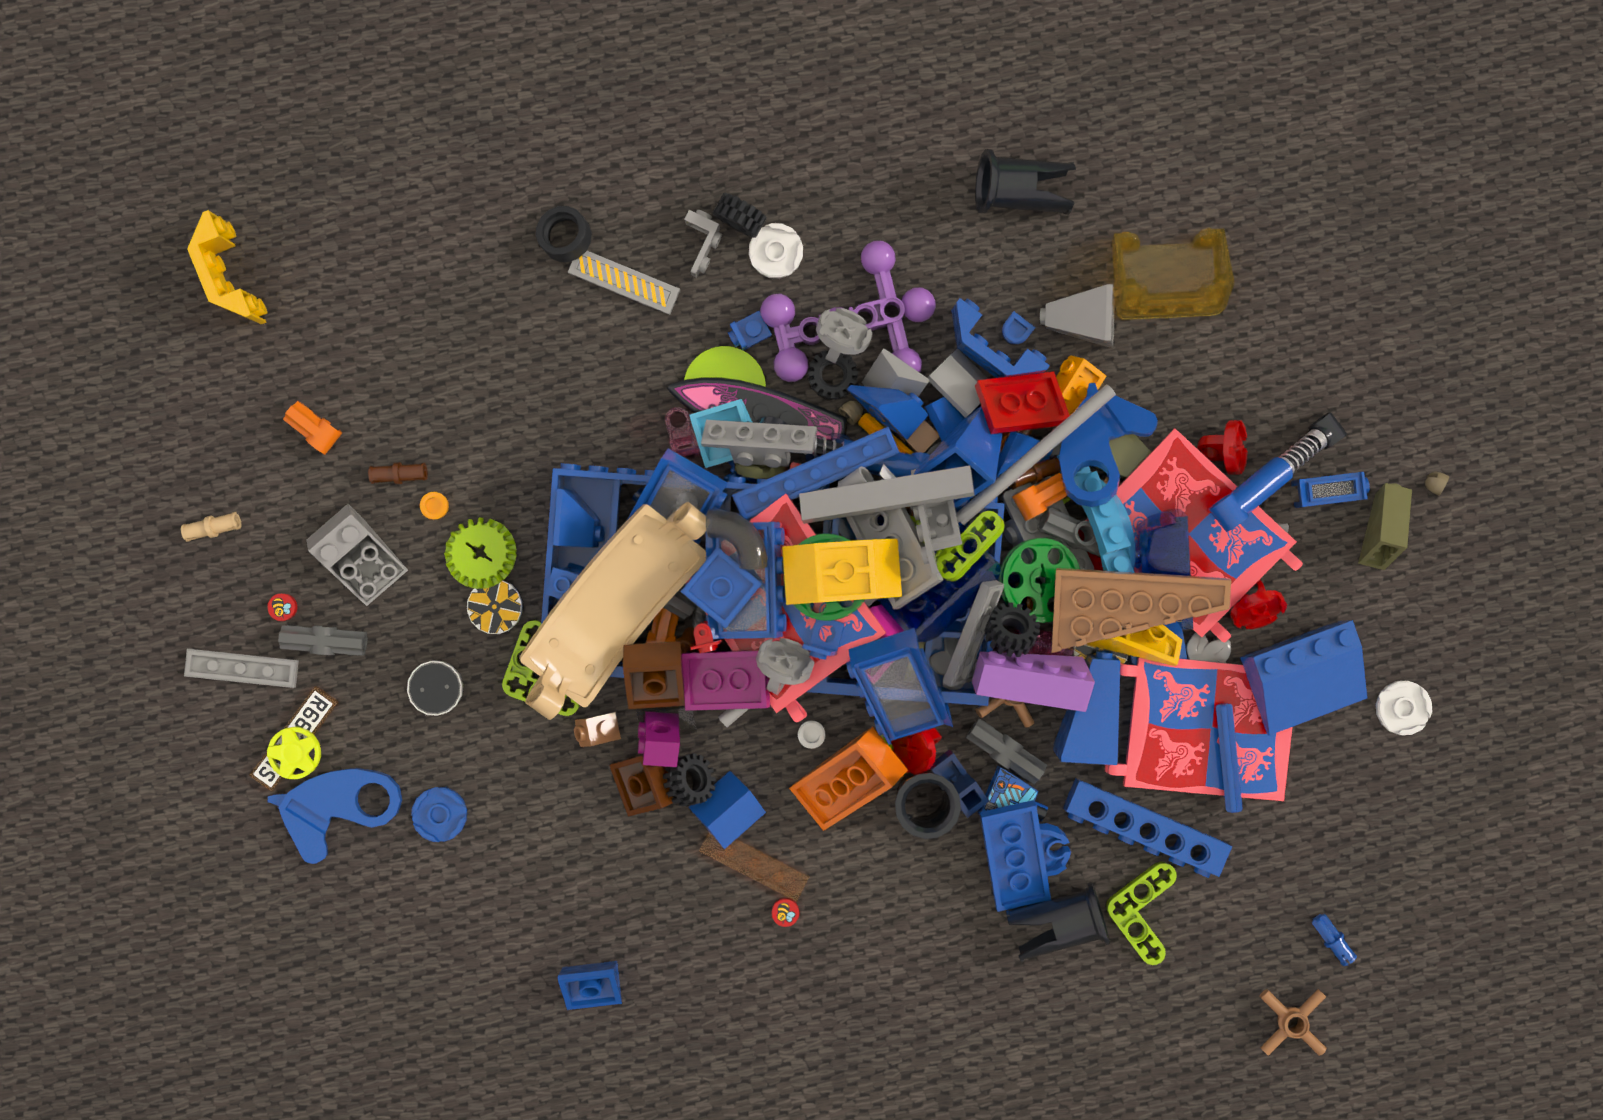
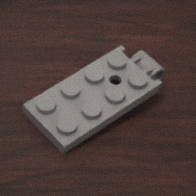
[838,466,943,609]

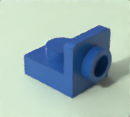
[728,311,772,351]

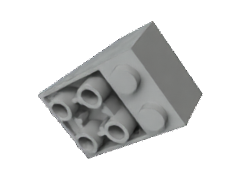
[306,504,408,606]

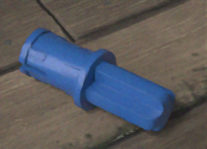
[1312,914,1357,966]

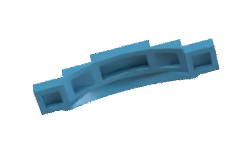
[1055,455,1136,573]

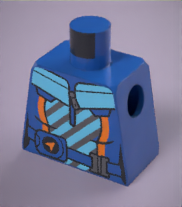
[977,765,1048,822]

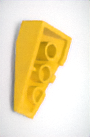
[1087,624,1182,666]

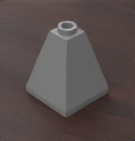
[1040,284,1115,348]

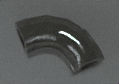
[706,509,768,569]

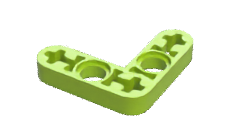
[910,511,1005,581]
[502,620,580,716]
[1106,862,1177,965]

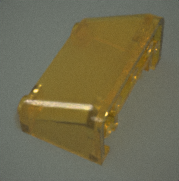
[1112,228,1235,320]

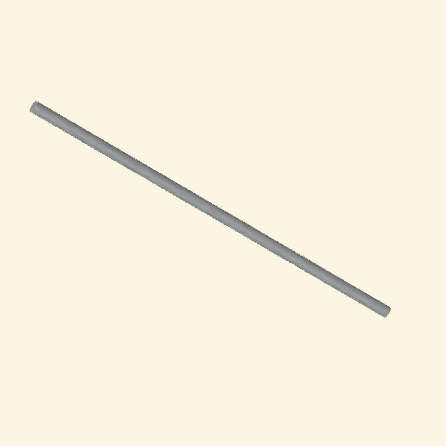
[718,384,1116,727]

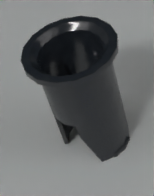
[975,149,1076,215]
[895,771,961,839]
[1006,882,1110,962]

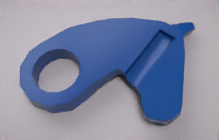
[1059,383,1158,507]

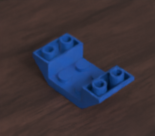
[951,298,1050,378]

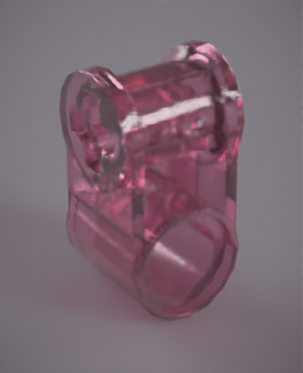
[665,407,701,457]

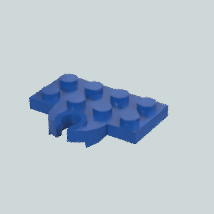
[979,800,1071,912]

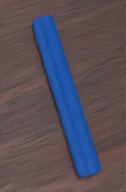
[1216,703,1243,813]

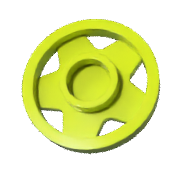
[267,727,321,779]

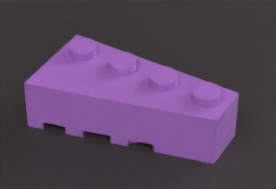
[972,651,1095,712]

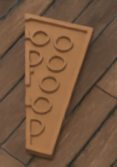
[1052,568,1231,653]

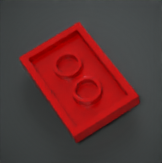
[975,372,1070,434]

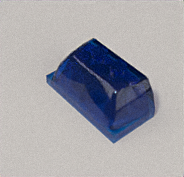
[1135,509,1194,629]
[878,522,1001,642]

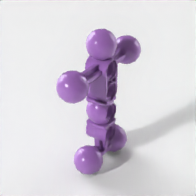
[760,240,936,382]

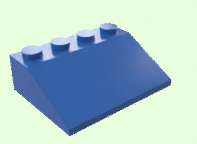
[1240,620,1367,735]

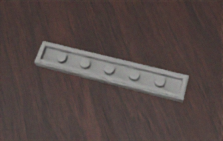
[799,466,975,524]

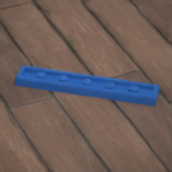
[732,427,900,521]

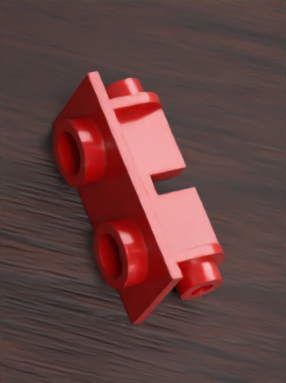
[690,621,723,654]

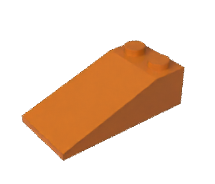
[789,726,908,831]

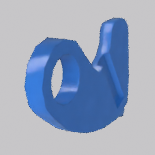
[268,768,402,864]

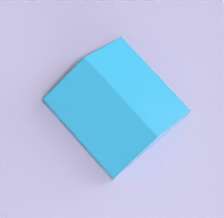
[689,399,753,468]

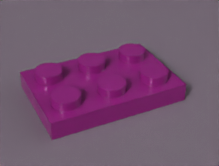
[682,650,770,711]

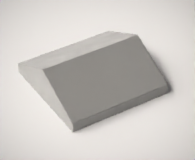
[862,348,930,396]
[928,349,988,418]

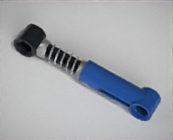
[1209,412,1347,532]

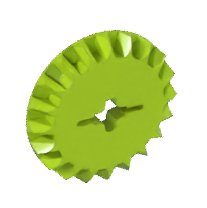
[444,517,517,589]

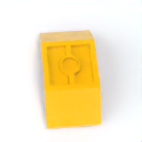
[187,210,267,324]
[782,539,902,605]

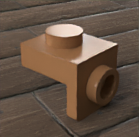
[574,712,621,747]

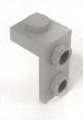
[684,209,722,278]

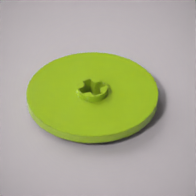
[684,346,766,414]

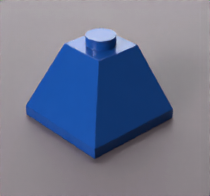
[847,385,928,440]
[553,489,603,548]

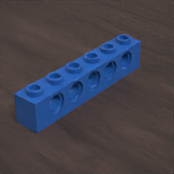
[1063,778,1232,878]

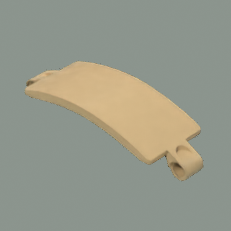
[520,502,711,720]

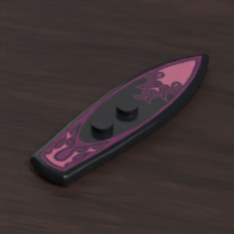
[667,377,847,441]

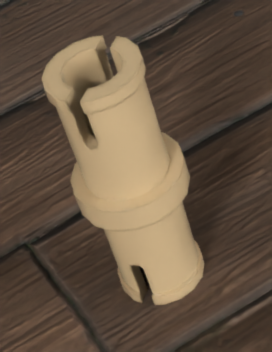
[181,512,241,542]

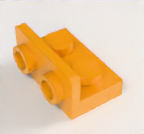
[1056,355,1106,415]

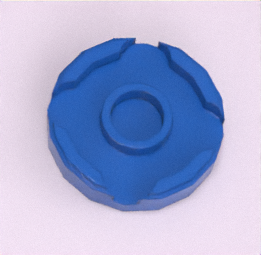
[411,787,467,842]

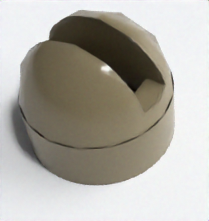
[839,401,863,425]
[1425,472,1449,496]

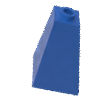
[914,406,1003,508]
[1053,650,1120,765]

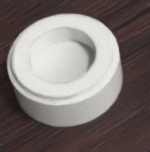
[798,720,825,749]

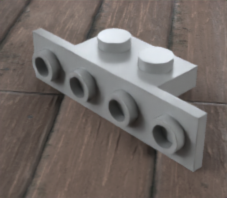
[701,420,817,468]
[911,469,962,574]

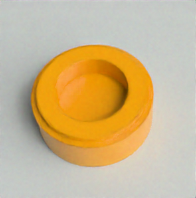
[420,492,449,520]

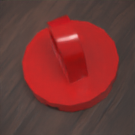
[1197,420,1248,475]
[1230,579,1287,629]
[891,725,942,775]

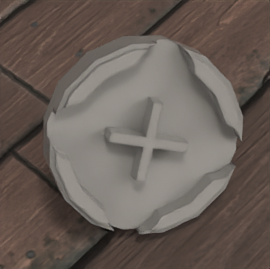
[816,308,872,363]
[756,638,814,695]

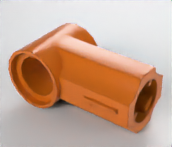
[283,401,342,455]
[1012,473,1067,521]
[646,608,679,643]

